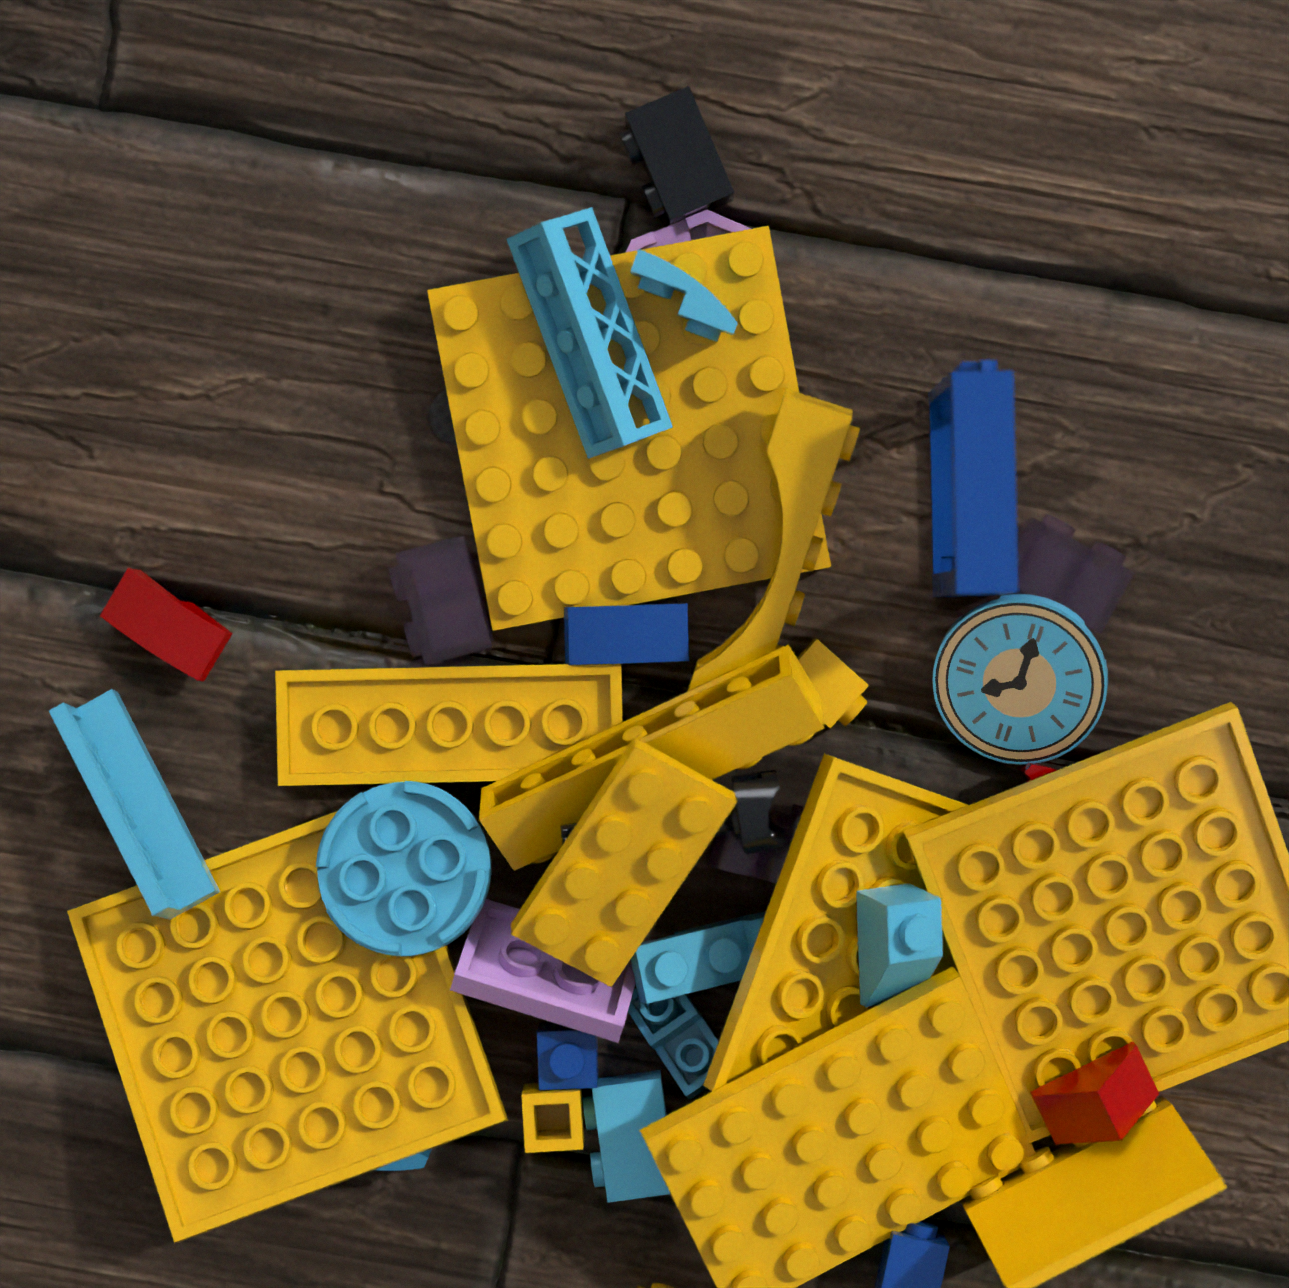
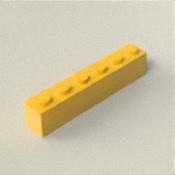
[479,644,824,871]

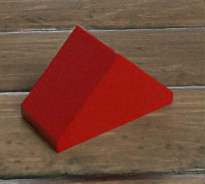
[1030,1041,1160,1144]

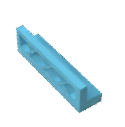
[507,207,673,459]
[49,689,220,920]

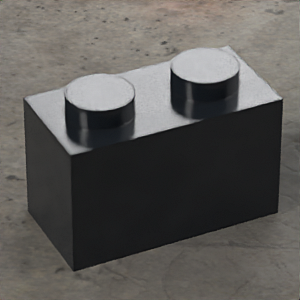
[619,86,734,226]

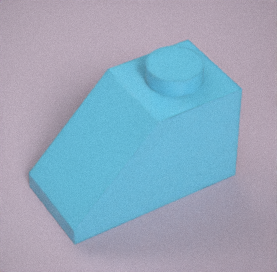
[856,883,943,1007]

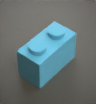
[582,1070,670,1203]

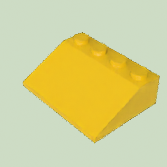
[960,1096,1227,1288]

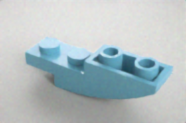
[631,911,766,1004]

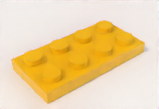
[511,738,737,987]

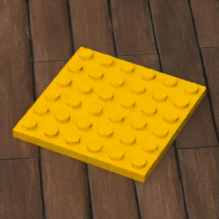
[427,226,831,631]
[903,702,1289,1145]
[67,811,508,1243]

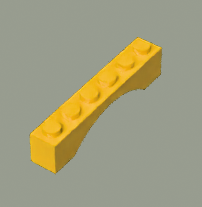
[687,389,860,692]

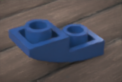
[564,603,689,665]

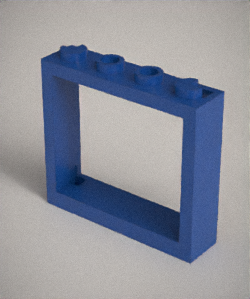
[928,360,1018,597]

